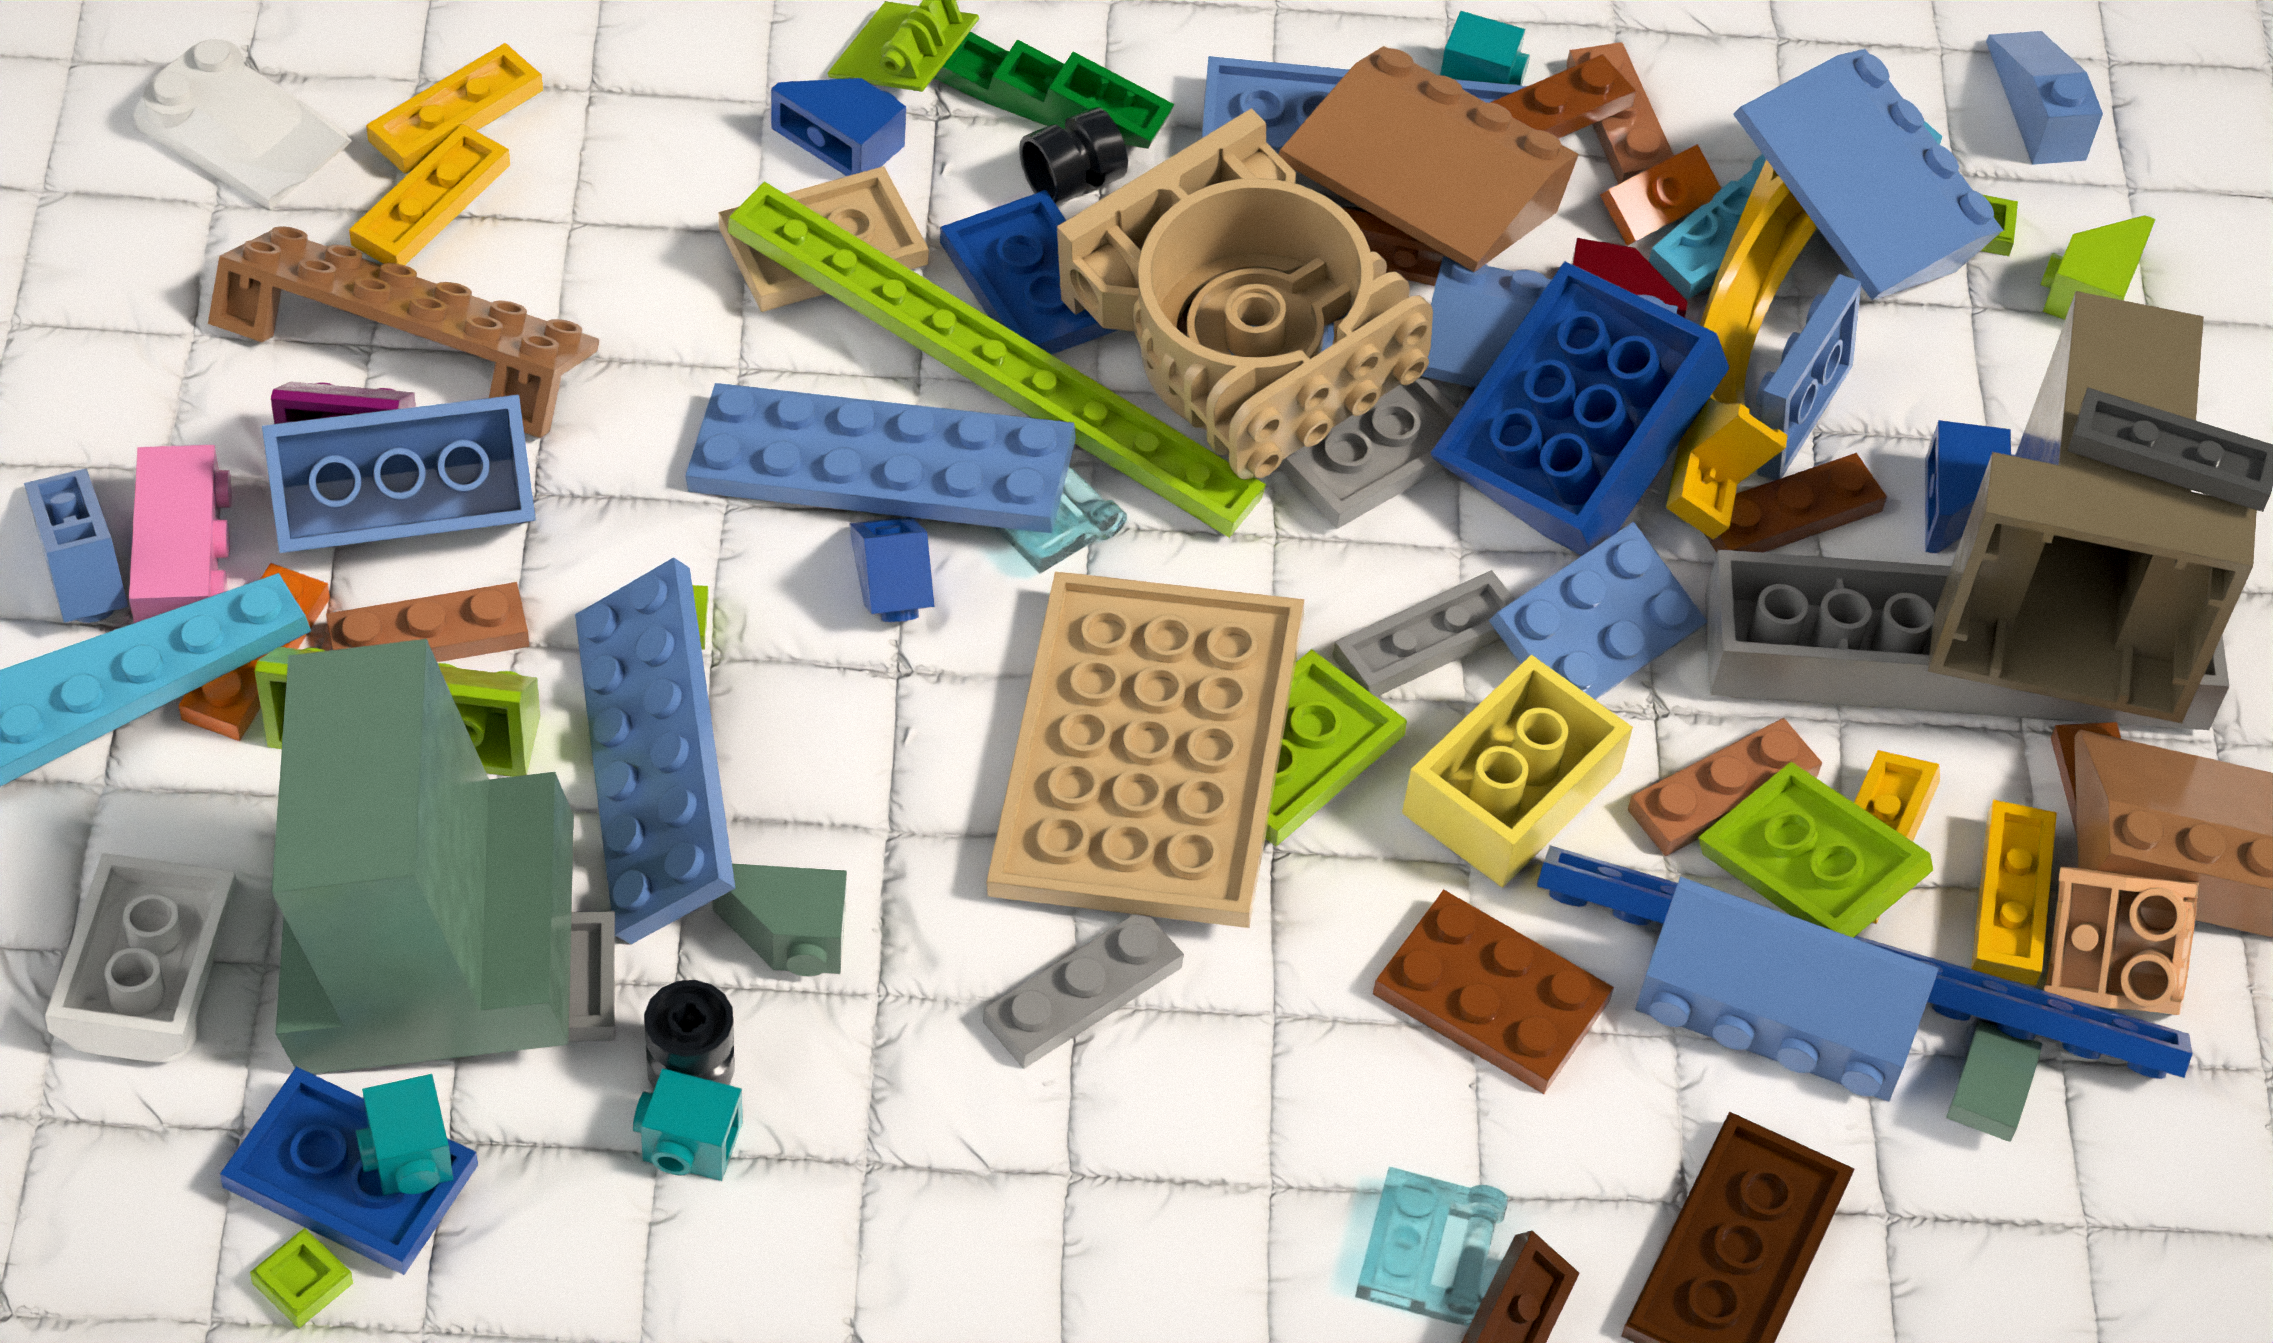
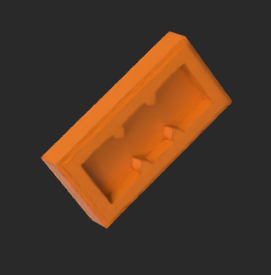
[1600,144,1722,246]

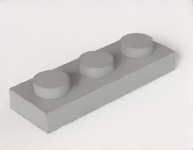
[1332,570,1515,697]
[983,914,1184,1069]

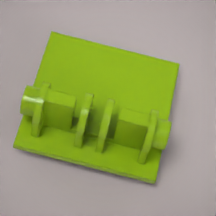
[827,0,980,92]

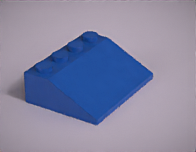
[1430,261,1729,556]

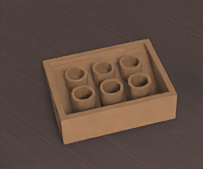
[1278,46,1579,272]
[2074,729,2273,937]

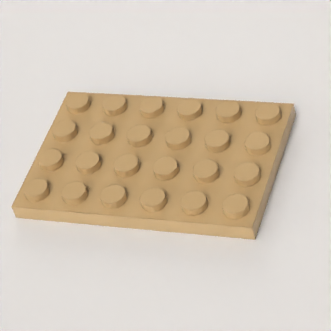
[986,571,1305,928]

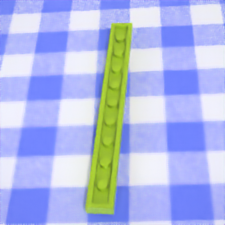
[728,181,1266,538]

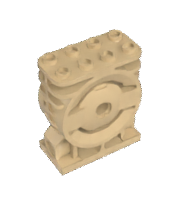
[1057,108,1433,480]

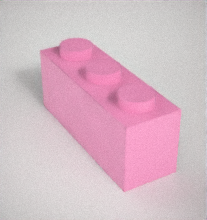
[129,445,232,623]

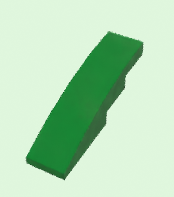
[934,31,1175,149]

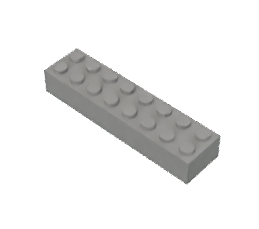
[1705,549,2230,730]

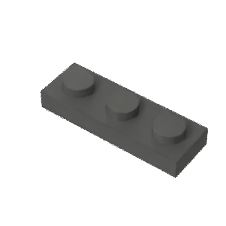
[2068,387,2273,512]

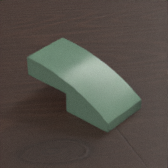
[1946,1020,2043,1142]

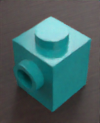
[1440,10,1530,86]
[633,1068,743,1181]
[356,1074,453,1196]

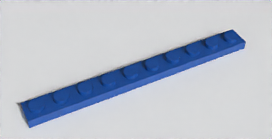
[1537,845,2193,1079]

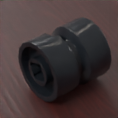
[1019,107,1128,205]
[644,980,735,1089]

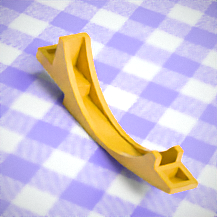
[1666,159,1818,540]

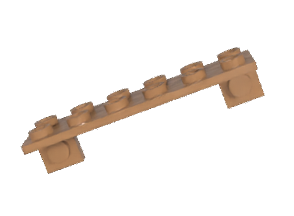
[208,226,600,438]

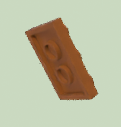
[1373,889,1614,1094]

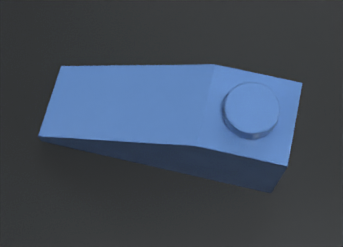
[1986,31,2103,165]
[24,468,128,623]

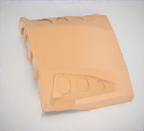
[2044,867,2199,1015]

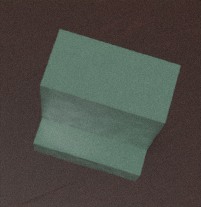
[271,639,574,1074]

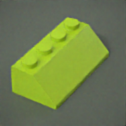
[255,647,540,777]

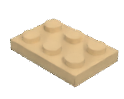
[718,166,929,312]

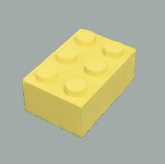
[1402,655,1633,888]

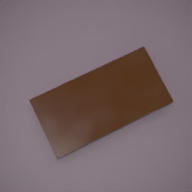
[1621,1111,1855,1343]

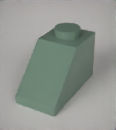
[712,863,847,977]

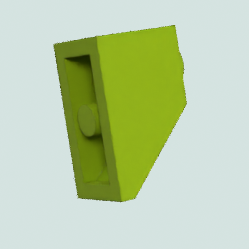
[2040,215,2156,320]

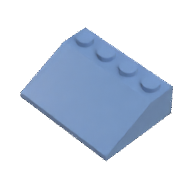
[1733,49,2003,300]

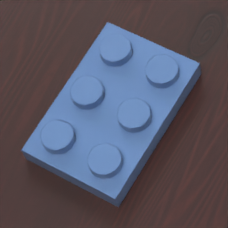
[1756,274,1861,481]
[1488,522,1708,700]

